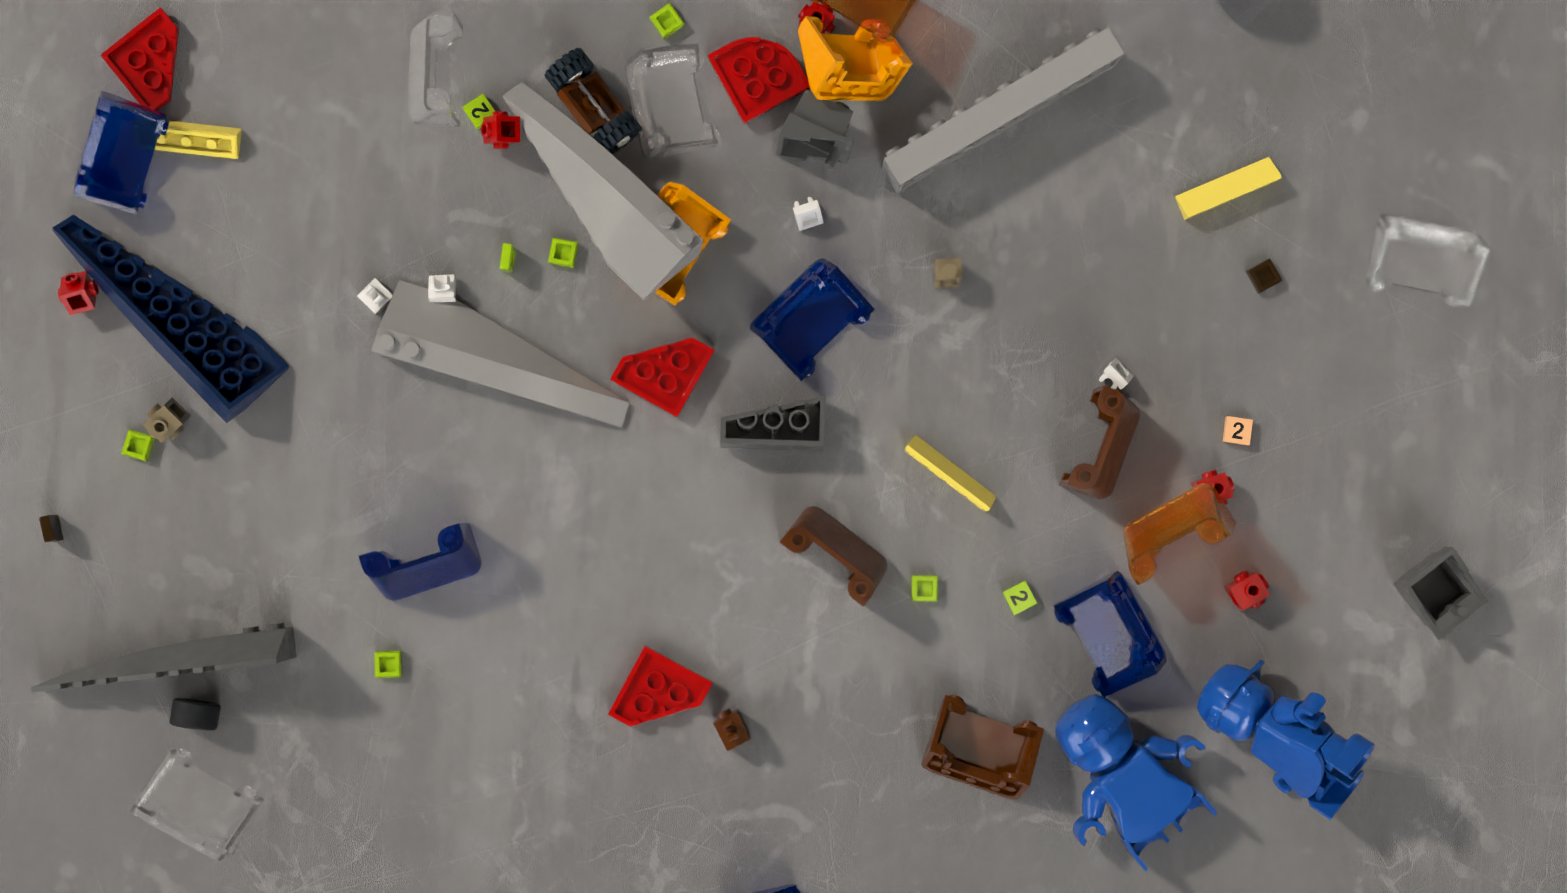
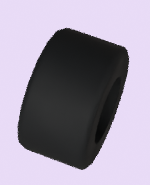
[169,698,221,731]

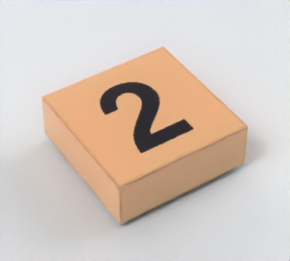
[1222,416,1253,446]

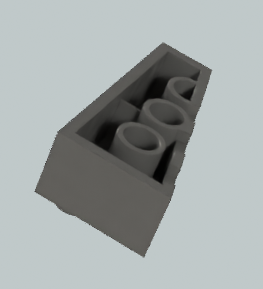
[720,395,826,451]

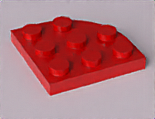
[707,37,810,124]

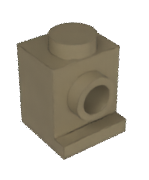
[933,258,963,289]

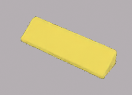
[135,118,242,159]
[1175,157,1282,220]
[904,435,996,511]

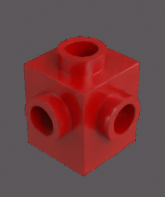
[798,0,836,34]
[481,111,520,149]
[57,271,99,315]
[1191,469,1235,508]
[1224,570,1270,611]

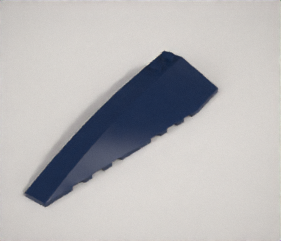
[52,214,289,423]

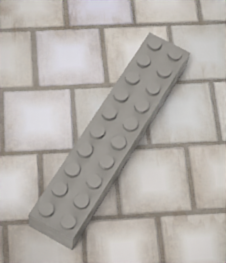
[881,27,1125,193]

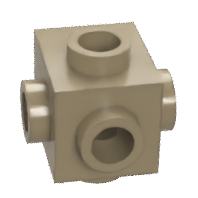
[143,397,191,443]

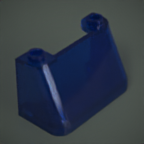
[73,91,169,214]
[750,258,875,381]
[358,523,482,601]
[1054,571,1167,697]

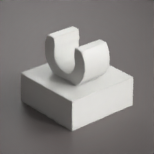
[793,197,824,231]
[428,274,456,302]
[357,278,393,315]
[1099,358,1134,390]

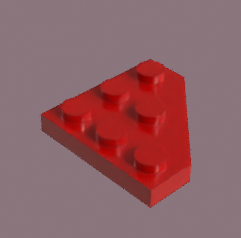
[100,7,179,116]
[610,337,715,418]
[607,645,713,727]

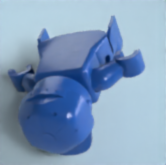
[1197,660,1375,820]
[1055,694,1217,871]

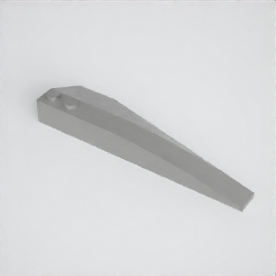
[503,82,703,300]
[371,280,630,427]

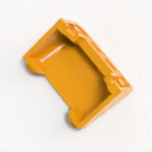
[798,16,913,101]
[654,182,731,306]

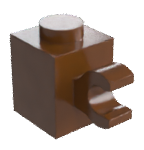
[713,708,751,751]

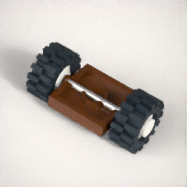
[544,48,642,154]

